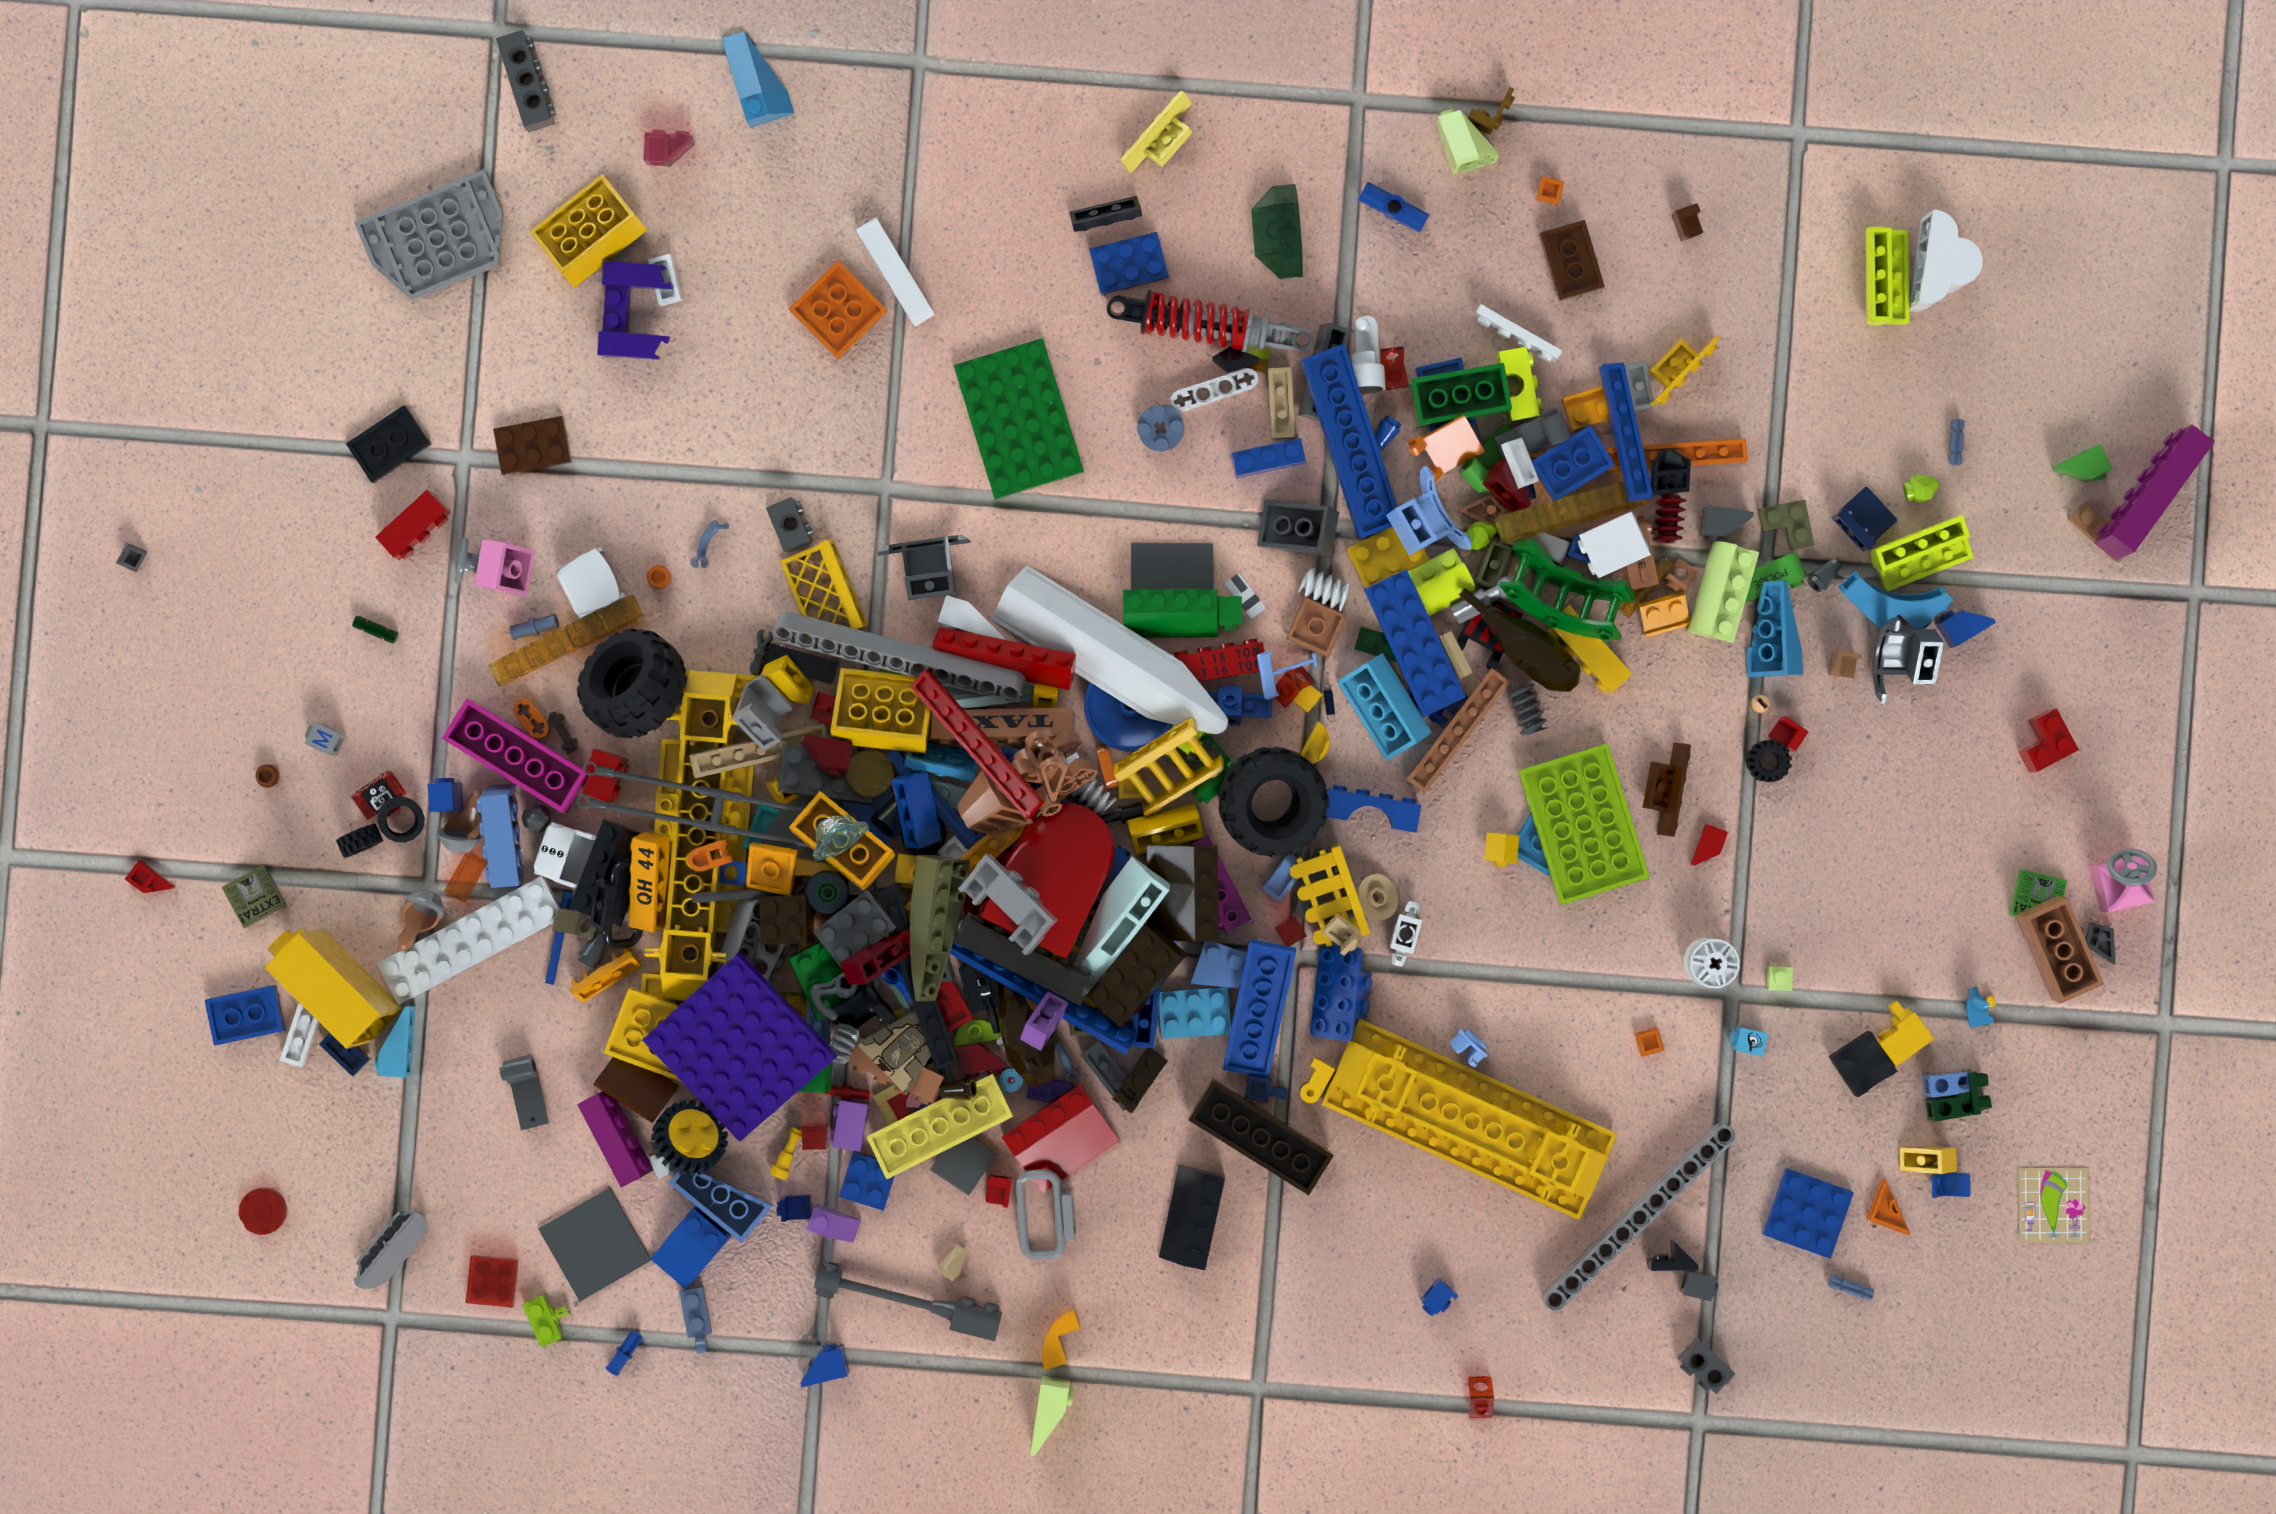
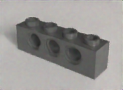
[496,30,556,132]

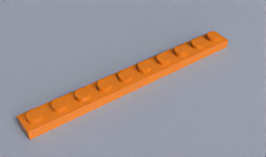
[1528,438,1748,472]

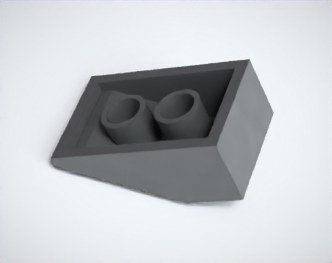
[1257,500,1339,558]

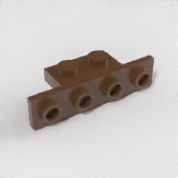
[1642,742,1691,837]

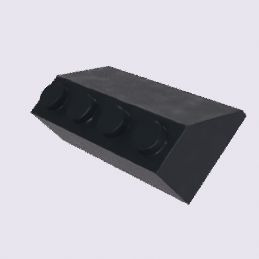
[569,819,641,926]
[1159,1165,1225,1271]

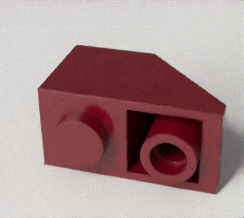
[955,1042,1007,1078]

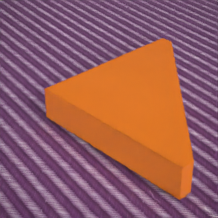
[1867,1179,1910,1235]

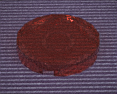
[238,1187,287,1235]

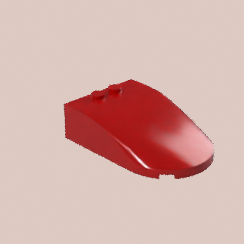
[980,803,1114,959]

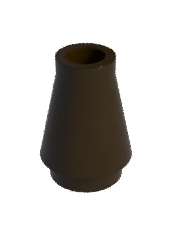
[940,1077,977,1101]

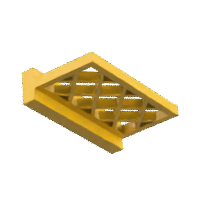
[780,539,869,630]

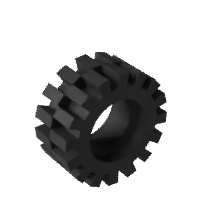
[1746,740,1792,782]
[336,823,384,858]

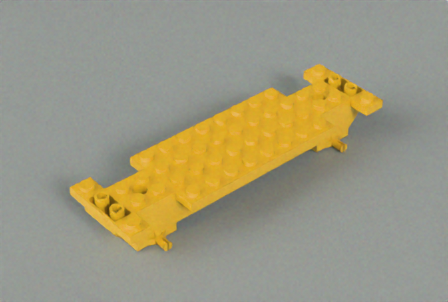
[641,670,759,1000]

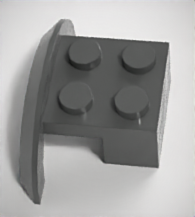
[877,534,971,600]
[1873,617,1944,704]

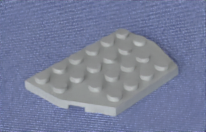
[354,169,504,301]

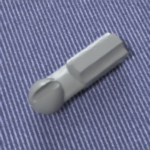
[1450,576,1514,624]

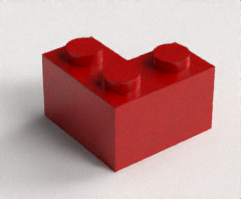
[2019,708,2079,772]
[582,748,629,803]

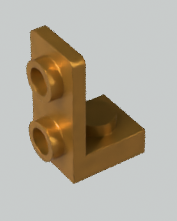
[1468,87,1515,135]

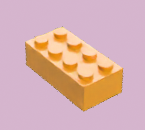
[789,791,895,892]

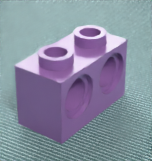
[1020,991,1069,1051]

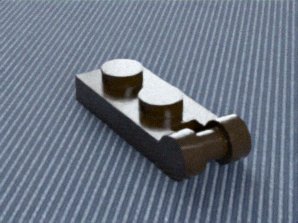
[1112,1048,1168,1113]

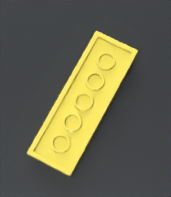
[866,1074,1014,1179]

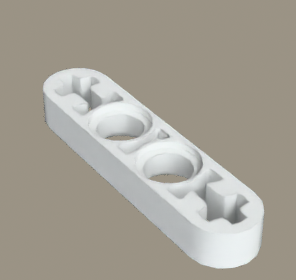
[1170,368,1258,413]

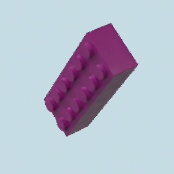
[2094,424,2215,560]

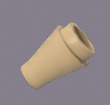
[937,1244,968,1281]

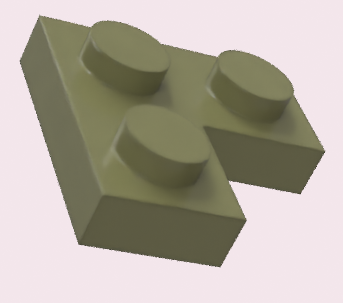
[1758,500,1815,550]

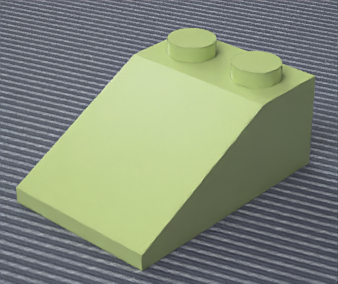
[1030,1376,1074,1456]

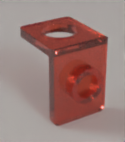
[1380,346,1408,390]
[1275,666,1315,708]
[1468,1376,1494,1419]

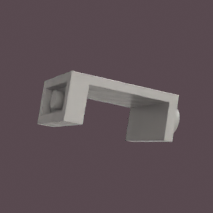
[732,675,794,751]

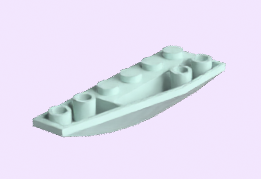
[1067,856,1170,995]

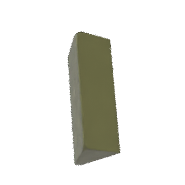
[1473,539,1512,589]

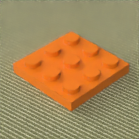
[788,260,888,360]

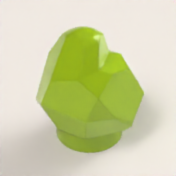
[1903,474,1939,503]
[1464,522,1497,550]

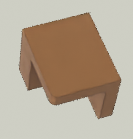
[1829,651,1861,679]

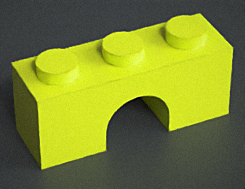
[1496,346,1542,424]

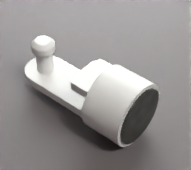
[1352,316,1385,394]

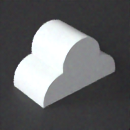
[1909,210,1983,312]

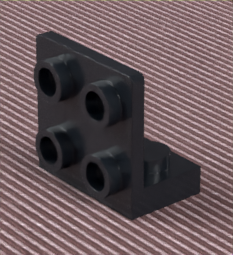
[832,983,898,1029]

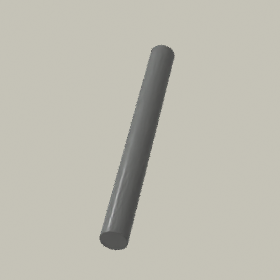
[692,889,784,903]

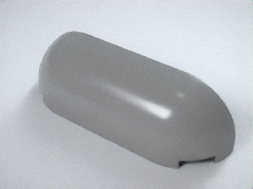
[354,1209,427,1289]

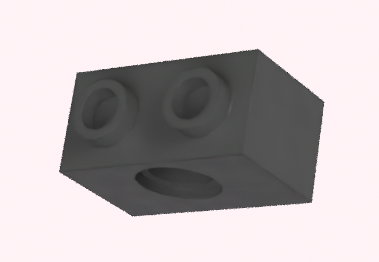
[766,497,814,553]

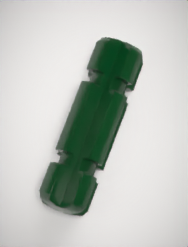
[352,616,398,644]

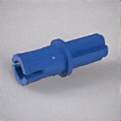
[605,1330,643,1376]

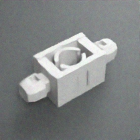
[1388,901,1422,967]

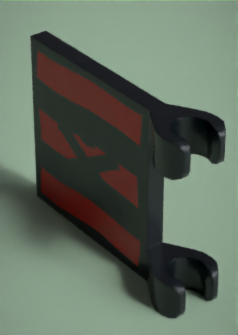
[1456,601,1523,669]

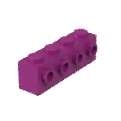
[1190,835,1251,932]
[577,1091,654,1188]

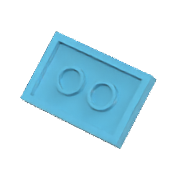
[1159,987,1231,1039]

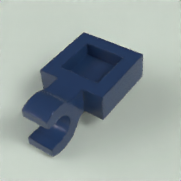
[1245,1075,1287,1103]

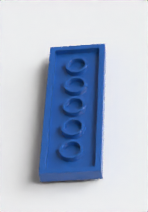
[1363,569,1466,717]
[1223,939,1296,1078]

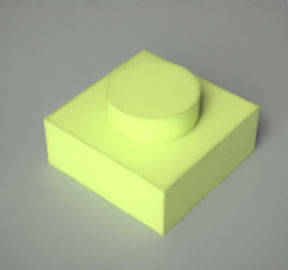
[1767,966,1793,991]

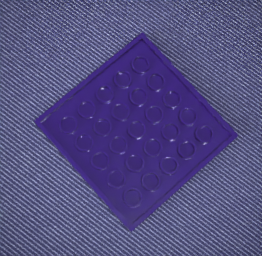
[642,951,838,1142]

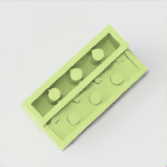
[1687,541,1759,643]

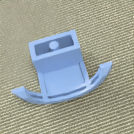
[1386,466,1472,556]

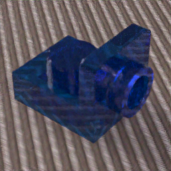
[776,1194,812,1222]

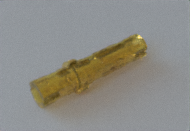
[1618,556,1675,618]

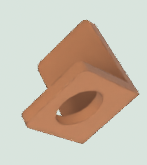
[1663,558,1697,593]

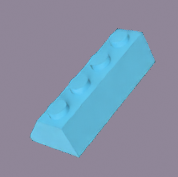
[1337,653,1432,761]

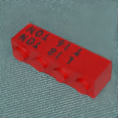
[1174,638,1265,682]

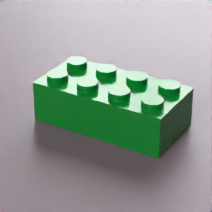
[1408,363,1512,429]

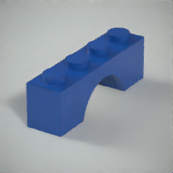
[1326,785,1421,833]

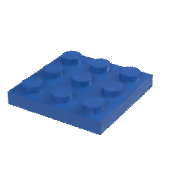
[1762,1167,1854,1259]

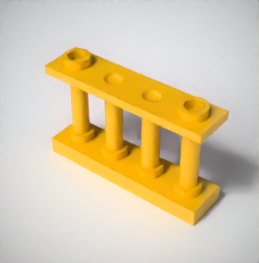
[1114,717,1224,816]

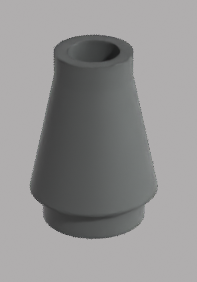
[1807,558,1842,592]
[578,932,605,968]

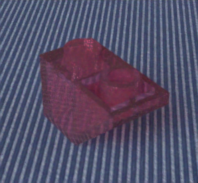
[643,129,695,167]

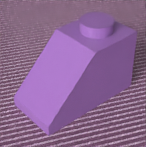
[806,1204,861,1243]

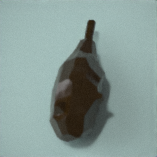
[1459,587,1581,692]
[991,944,1060,1087]

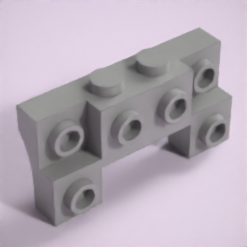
[958,854,1057,955]

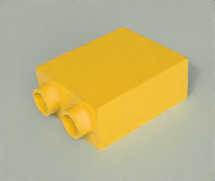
[264,928,404,1049]

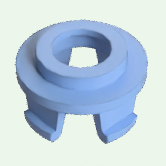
[1450,1028,1489,1067]

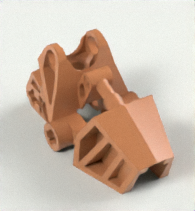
[957,729,1098,835]

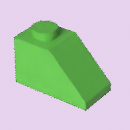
[2051,444,2113,483]

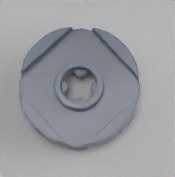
[1137,404,1185,452]

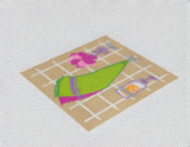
[2018,1167,2089,1243]

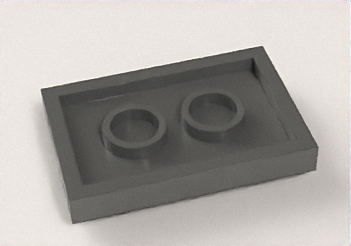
[813,888,898,969]

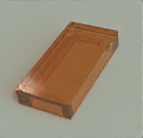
[444,851,488,903]

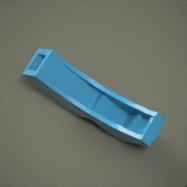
[1838,570,1953,629]

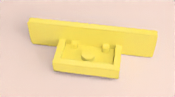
[1120,91,1193,173]

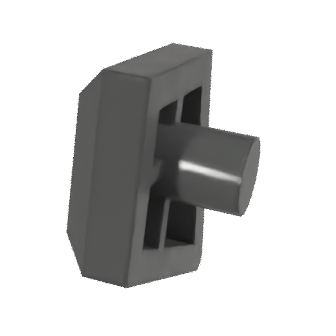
[2085,922,2115,964]

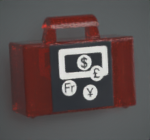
[350,770,407,820]

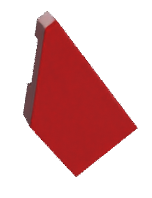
[1690,824,1728,866]
[125,860,175,893]

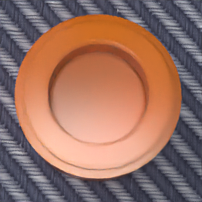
[647,565,671,589]

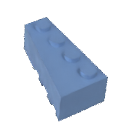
[669,1171,773,1243]

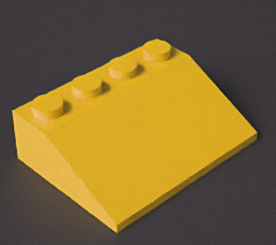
[529,174,647,288]
[831,668,931,754]

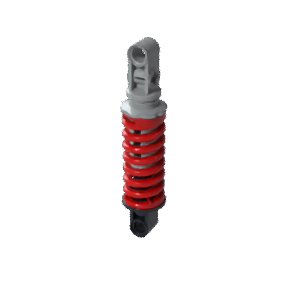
[1107,290,1313,352]

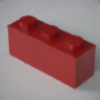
[375,490,451,560]

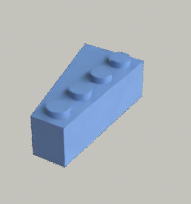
[477,784,523,888]
[1190,942,1295,993]

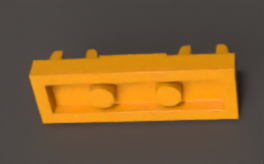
[569,948,642,1004]

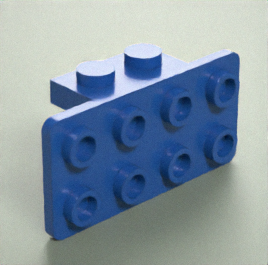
[1310,943,1373,1042]

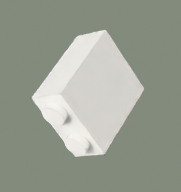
[1578,511,1652,578]

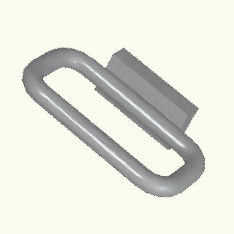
[1015,1169,1076,1260]

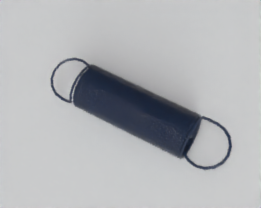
[1323,683,1335,722]

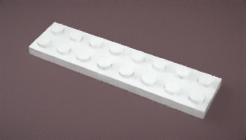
[377,876,561,1005]

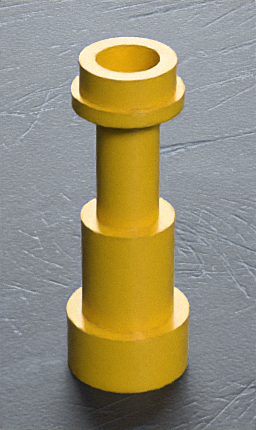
[769,1126,804,1180]

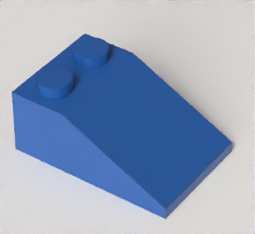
[651,1206,732,1289]

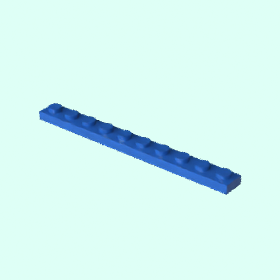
[950,930,1138,1055]

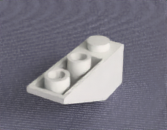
[938,595,1006,640]

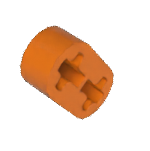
[513,699,551,739]
[1096,744,1118,789]

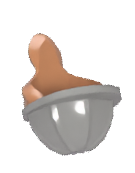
[436,790,483,854]
[397,889,444,951]

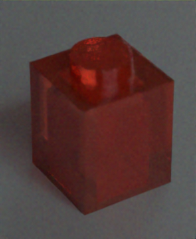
[1274,915,1307,946]
[802,1123,829,1150]

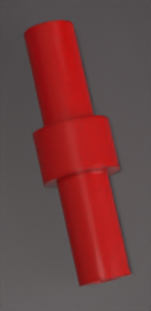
[822,1085,870,1100]

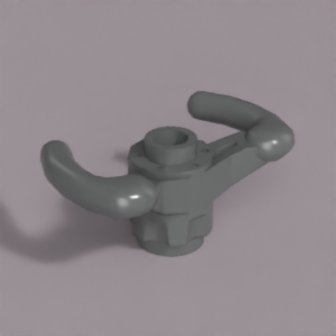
[809,972,880,1020]

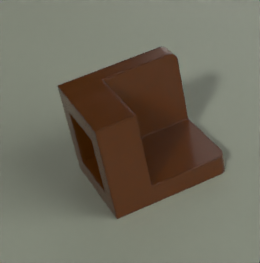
[1671,203,1703,241]

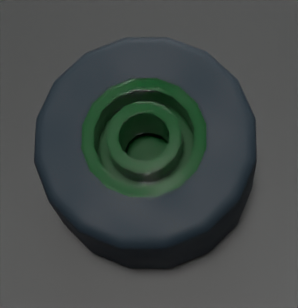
[806,870,849,914]

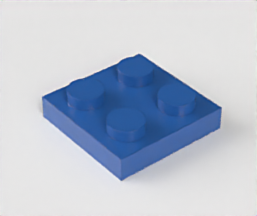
[839,1151,895,1211]

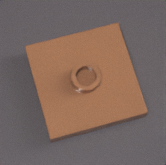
[1286,596,1347,658]

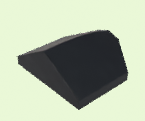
[1651,449,1691,495]

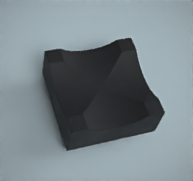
[1828,1031,1898,1097]

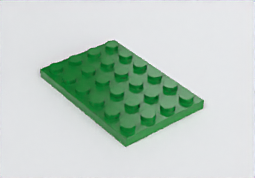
[953,338,1084,500]

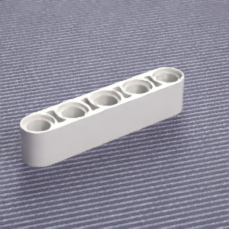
[856,217,935,327]

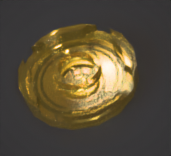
[846,750,894,797]

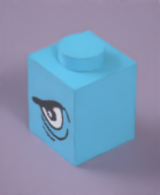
[1729,1026,1768,1057]

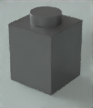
[1680,1270,1719,1301]

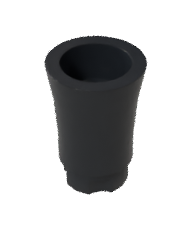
[870,795,902,839]

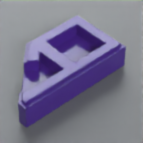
[1026,1079,1074,1103]

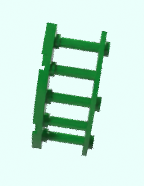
[1499,540,1635,641]

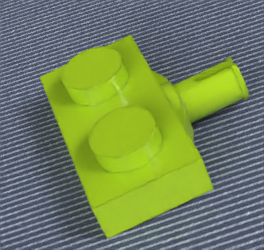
[522,1294,571,1347]

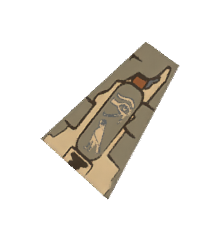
[856,1011,948,1095]

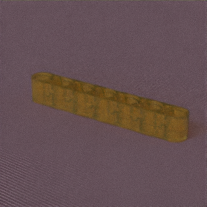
[1494,481,1652,543]
[488,595,644,687]

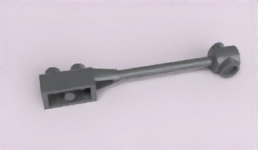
[814,1262,1002,1341]

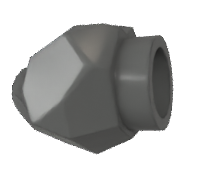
[522,804,551,833]

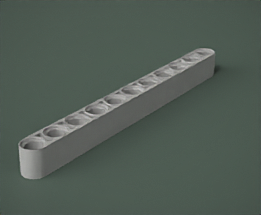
[772,611,1026,702]
[1542,1123,1736,1311]

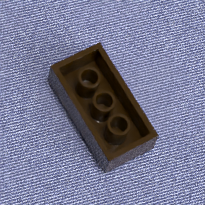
[1086,923,1187,1027]

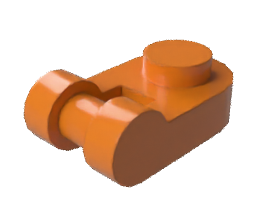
[688,839,734,872]

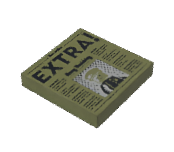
[222,865,287,928]

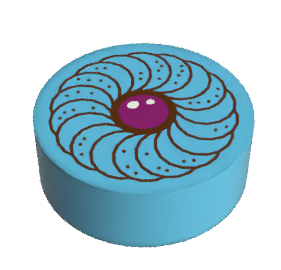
[999,1068,1023,1092]

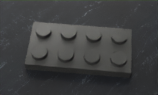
[777,744,877,805]

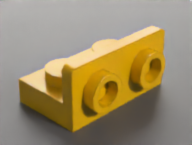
[654,793,680,842]

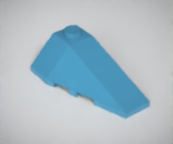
[722,31,795,128]
[1746,580,1803,677]

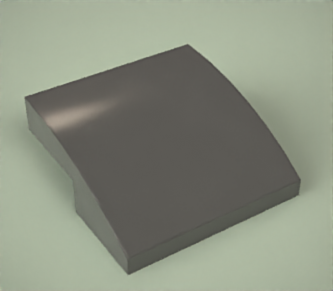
[930,1138,996,1196]

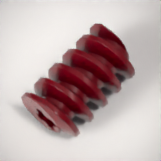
[1652,494,1687,543]

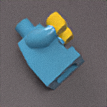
[1967,987,1996,1028]

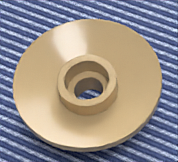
[1357,874,1399,921]

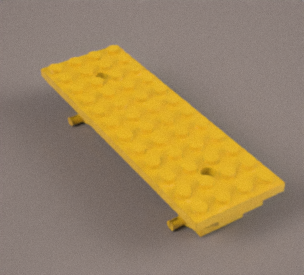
[1321,1019,1617,1220]

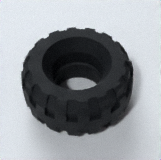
[577,628,687,738]
[1218,746,1329,858]

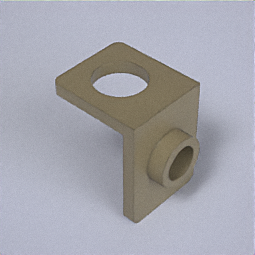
[552,908,596,940]

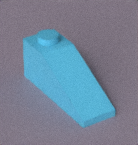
[374,1005,416,1078]

